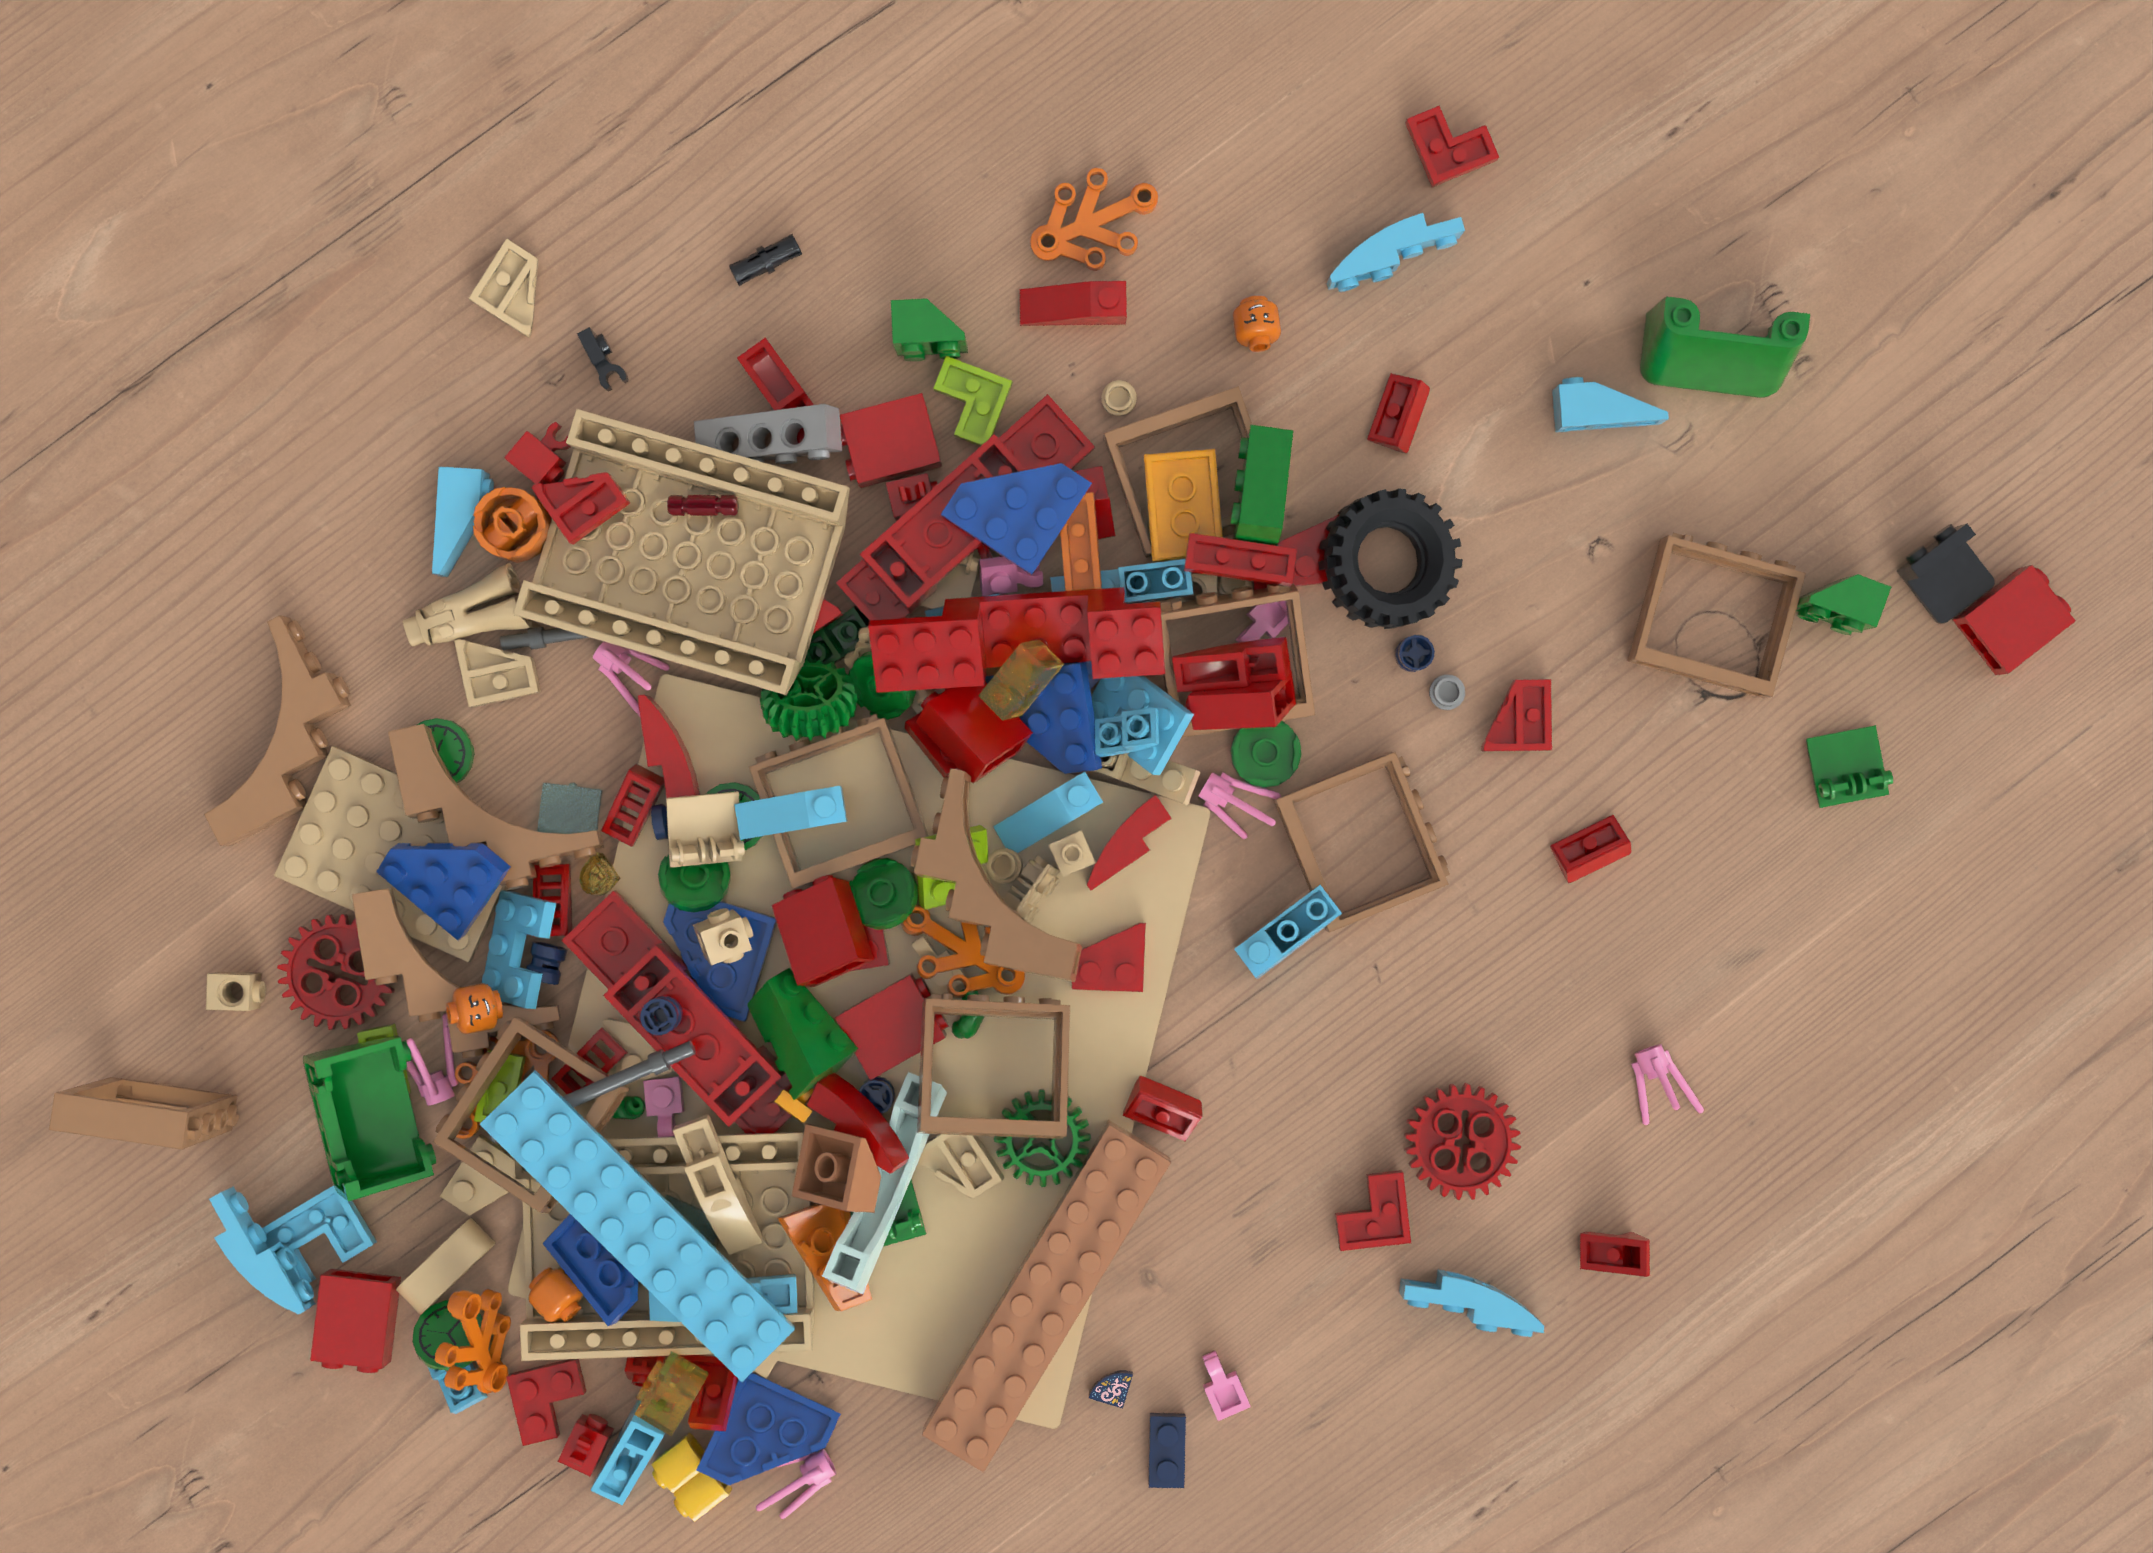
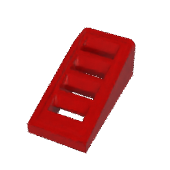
[601,764,665,847]
[532,864,572,937]
[551,1027,628,1094]

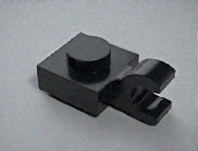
[577,327,629,392]

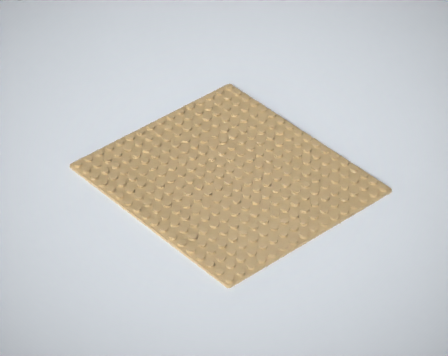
[508,674,1210,1429]

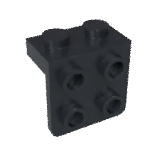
[1897,523,1995,624]

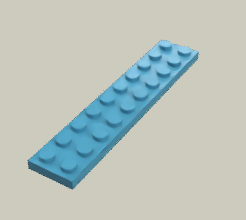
[480,1070,795,1382]

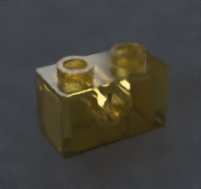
[978,640,1064,721]
[634,1351,709,1436]

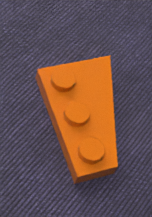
[777,1203,872,1311]

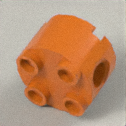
[473,487,551,563]

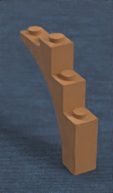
[204,615,351,846]
[388,724,604,890]
[911,769,1082,982]
[352,888,561,1058]

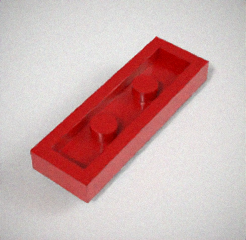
[1184,533,1297,587]

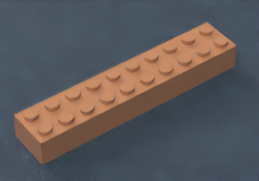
[922,1120,1171,1473]

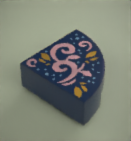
[1089,1370,1133,1409]

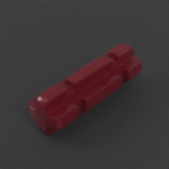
[667,495,739,516]

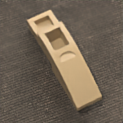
[1093,753,1200,805]
[673,1114,764,1255]

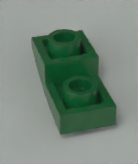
[805,606,869,665]

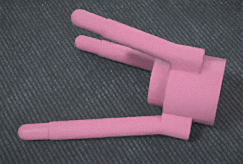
[593,642,670,717]
[1198,772,1281,839]
[406,1013,459,1106]
[1631,1044,1704,1125]
[756,1449,836,1519]

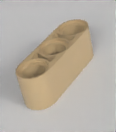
[396,1217,496,1315]

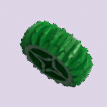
[760,659,858,741]
[994,1089,1091,1187]

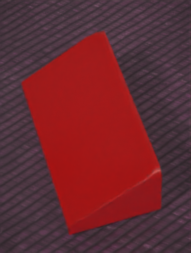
[1367,373,1430,453]
[1550,815,1631,883]
[1123,1076,1203,1142]

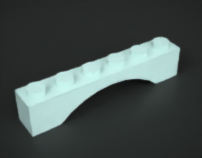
[822,1072,947,1295]

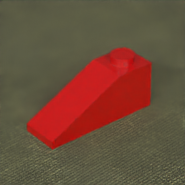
[1020,281,1127,326]

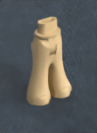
[403,563,532,647]

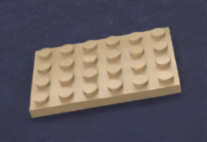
[274,746,512,962]

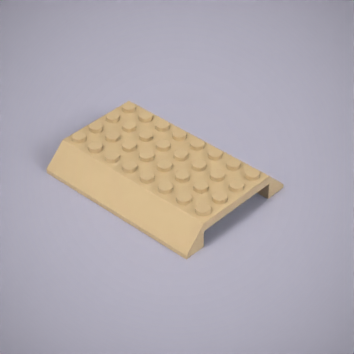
[513,409,850,695]
[515,1132,815,1361]

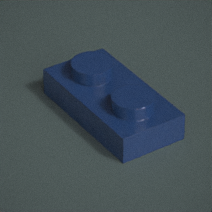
[1148,1413,1186,1488]

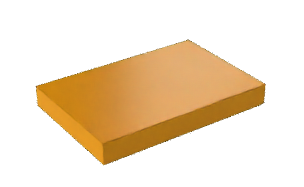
[1144,449,1223,563]

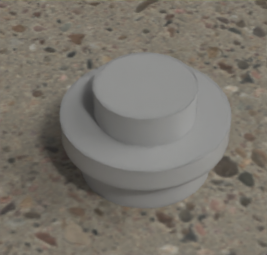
[1429,675,1465,710]

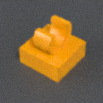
[774,1089,814,1123]

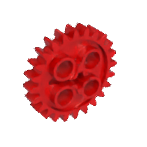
[277,914,398,1030]
[1404,1083,1521,1200]

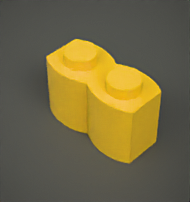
[651,1432,732,1522]

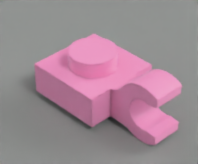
[979,557,1043,596]
[1235,601,1288,643]
[643,1076,685,1137]
[1202,1351,1251,1421]

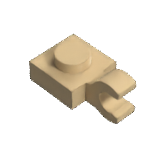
[912,935,966,994]

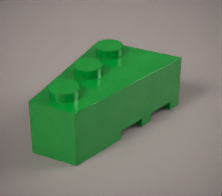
[1230,425,1294,546]
[747,968,858,1100]

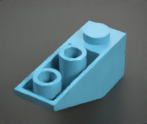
[1234,885,1342,979]

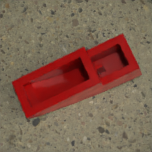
[737,337,814,443]
[1172,637,1291,692]
[637,695,700,798]
[1087,795,1172,891]
[807,1072,909,1174]

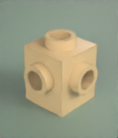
[693,908,753,966]

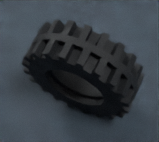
[1318,488,1463,629]

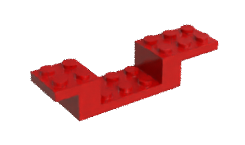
[836,394,1095,621]
[868,587,1165,693]
[561,890,811,1134]

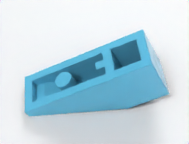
[1552,377,1669,432]
[432,467,494,577]
[993,771,1103,853]
[734,786,848,840]
[590,1392,674,1505]

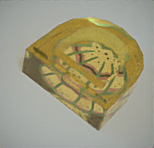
[579,852,621,896]

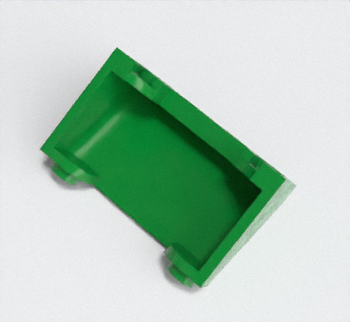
[1640,296,1810,398]
[303,1035,436,1202]

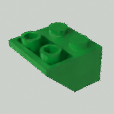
[891,298,968,361]
[1796,574,1892,635]

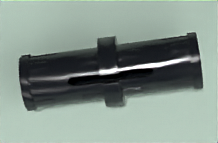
[729,234,802,286]

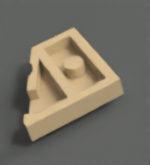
[454,639,541,708]

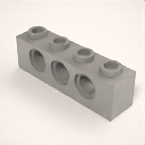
[694,404,842,464]

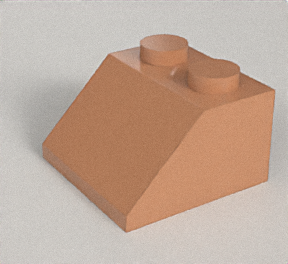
[792,1124,881,1213]

